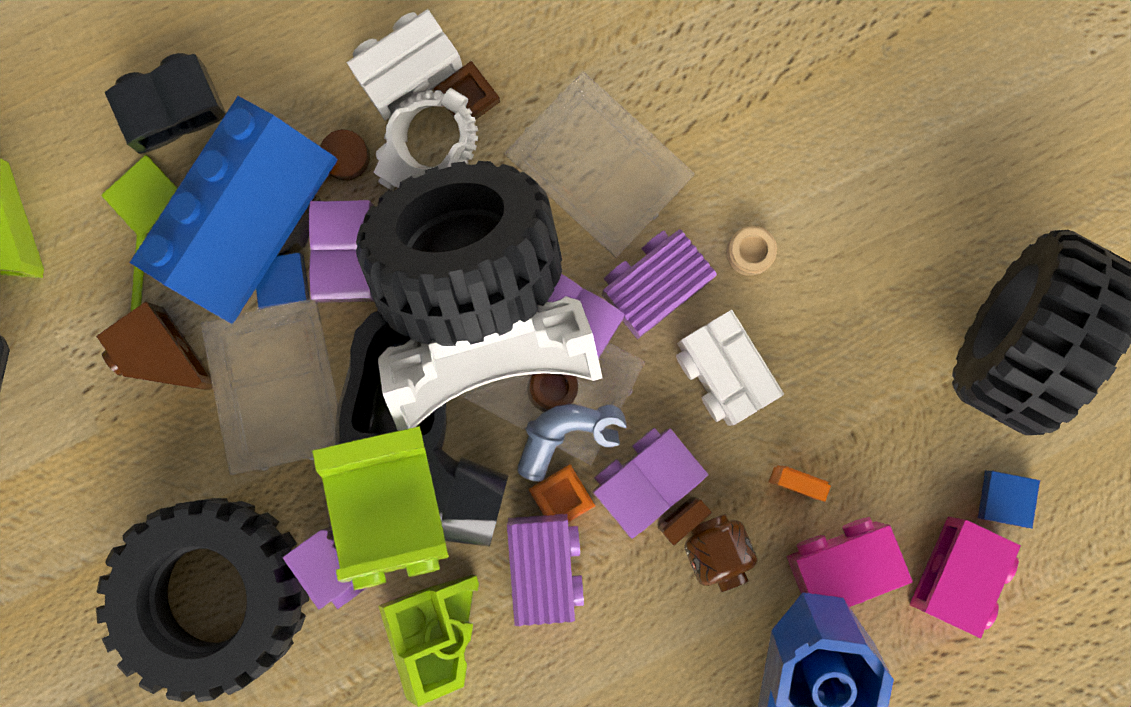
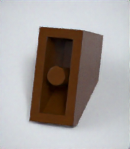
[96,301,217,390]

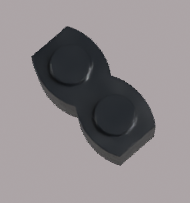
[104,53,226,154]

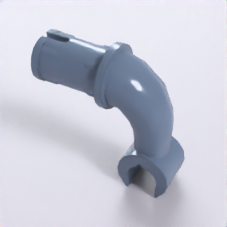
[517,404,627,481]

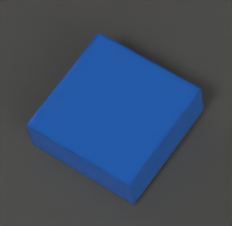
[256,253,310,309]
[978,470,1040,529]

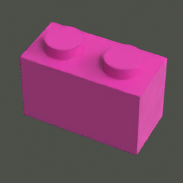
[909,516,1021,639]
[786,517,913,607]

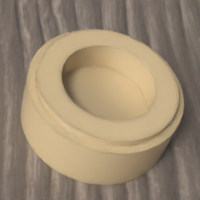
[727,226,777,276]

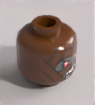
[684,514,758,593]

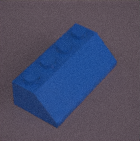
[129,96,338,324]

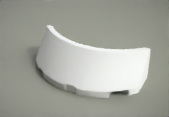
[378,296,602,431]

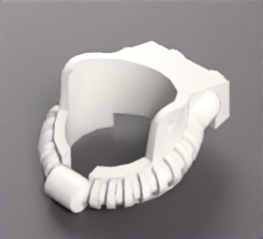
[374,88,478,190]

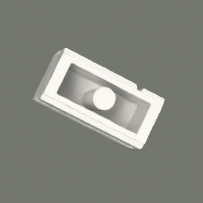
[346,9,463,121]
[676,310,784,426]

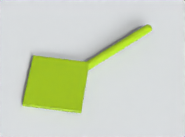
[101,155,177,312]

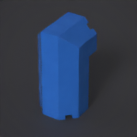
[758,592,894,707]

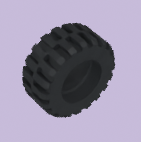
[356,161,562,346]
[952,230,1131,435]
[96,498,309,702]

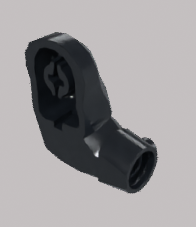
[335,311,508,547]

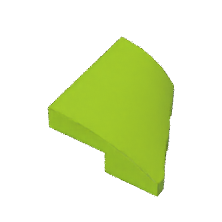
[378,575,479,707]

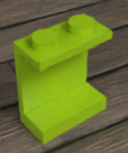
[312,426,449,590]

